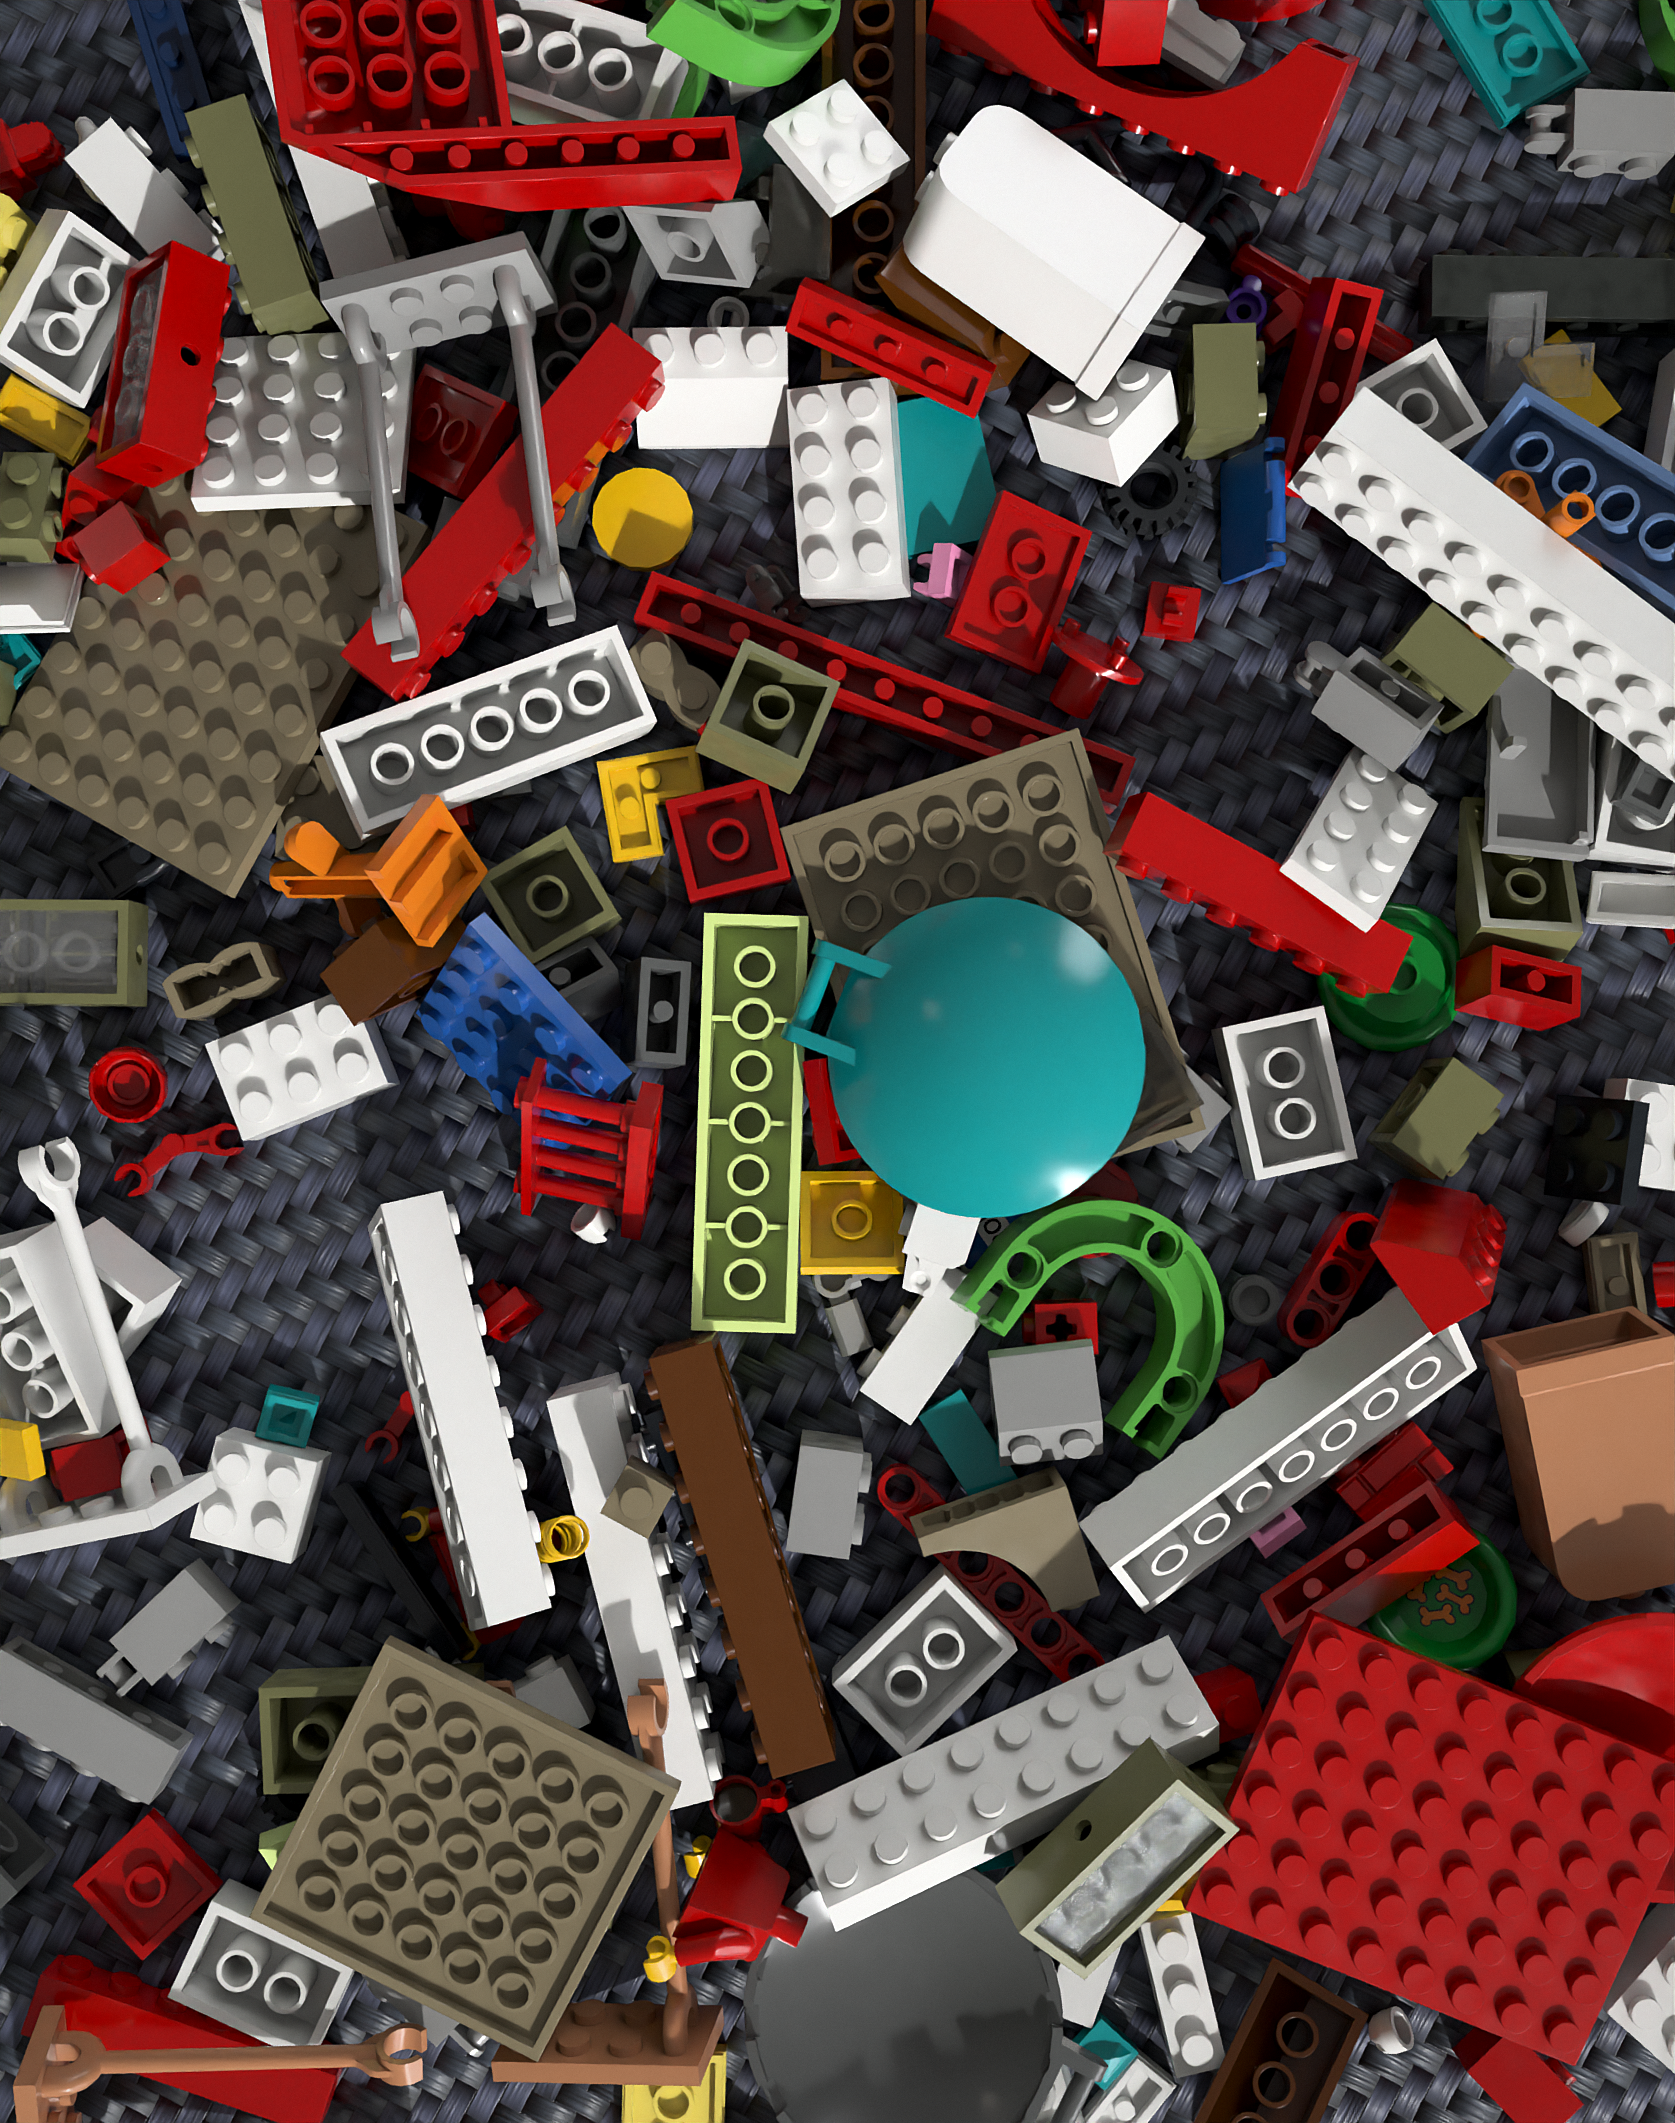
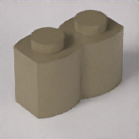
[628,629,721,736]
[162,942,288,1021]

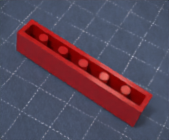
[1102,792,1413,998]
[20,1954,343,2123]

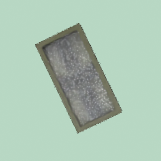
[0,899,149,1007]
[995,1737,1240,1980]

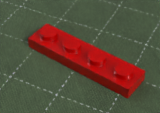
[785,277,997,419]

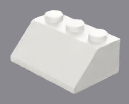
[633,326,790,449]

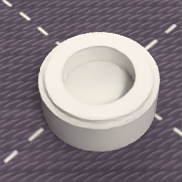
[1558,1200,1609,1247]

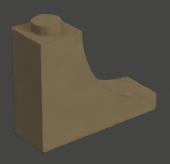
[909,1466,1100,1613]

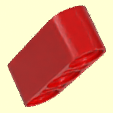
[1276,1210,1379,1348]

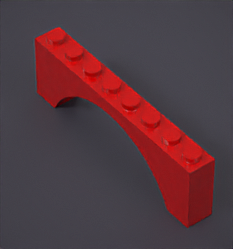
[926,0,1360,196]

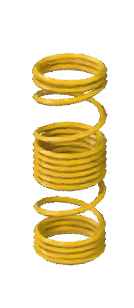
[535,1515,590,1564]

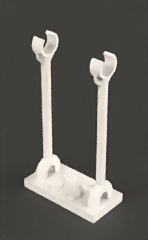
[0,1137,217,1560]

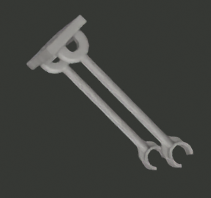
[319,231,576,662]

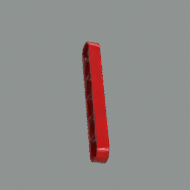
[877,1463,1105,1683]

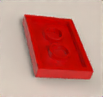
[407,364,519,501]
[944,490,1092,676]

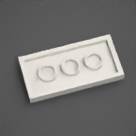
[1279,745,1438,933]

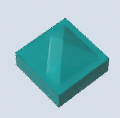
[255,1383,320,1449]
[1072,2011,1139,2091]

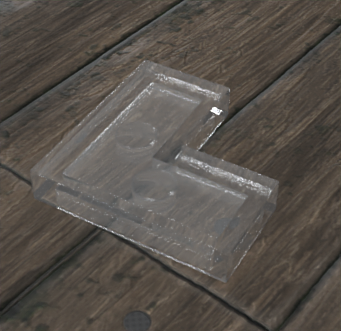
[1483,290,1595,402]

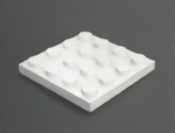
[191,332,417,512]

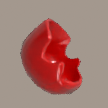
[88,1046,168,1123]

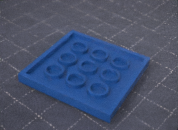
[416,912,632,1150]

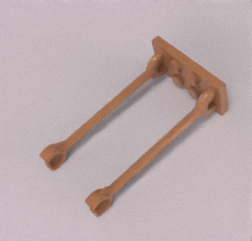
[486,1678,724,2086]
[13,2005,427,2123]

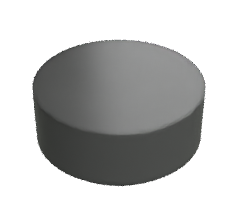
[1226,1274,1280,1326]

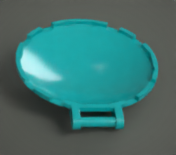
[780,897,1146,1218]

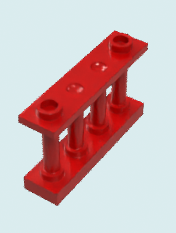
[513,1057,664,1241]

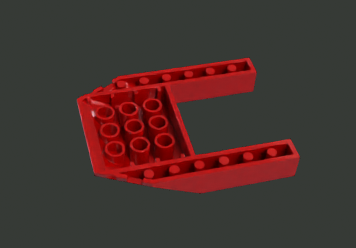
[261,0,742,212]

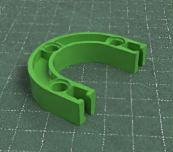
[646,0,841,87]
[950,1196,1224,1460]

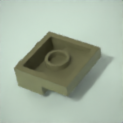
[0,452,69,563]

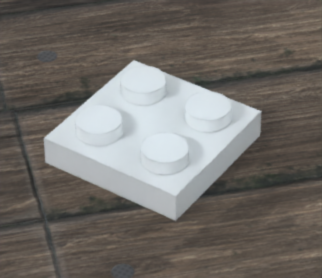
[763,79,911,218]

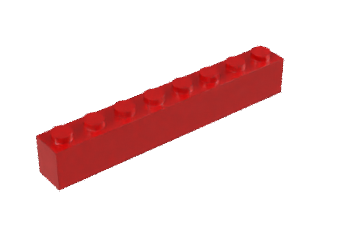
[340,322,665,704]

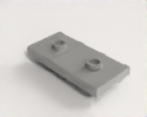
[1482,653,1596,862]

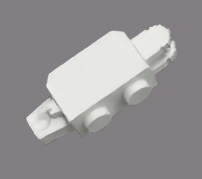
[898,1203,981,1298]

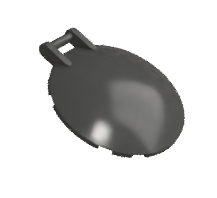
[743,1867,1108,2123]

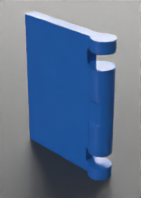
[1220,437,1286,585]

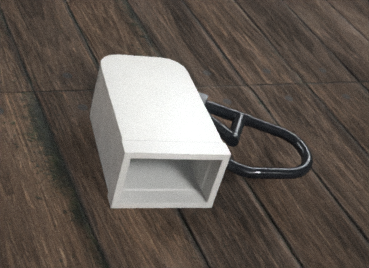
[903,105,1224,401]

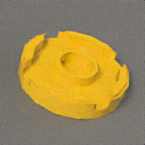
[592,468,694,572]

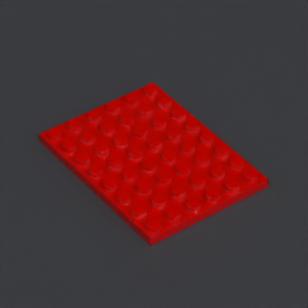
[1181,1609,1675,2066]

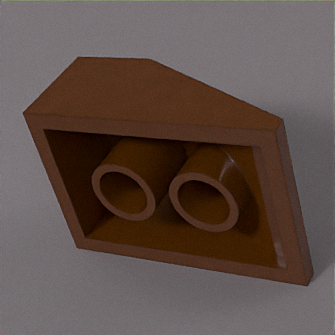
[874,239,1031,393]

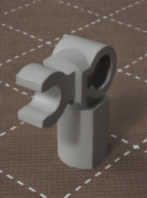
[812,1274,894,1357]

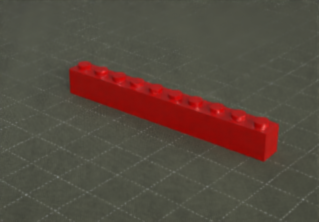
[633,571,1136,815]

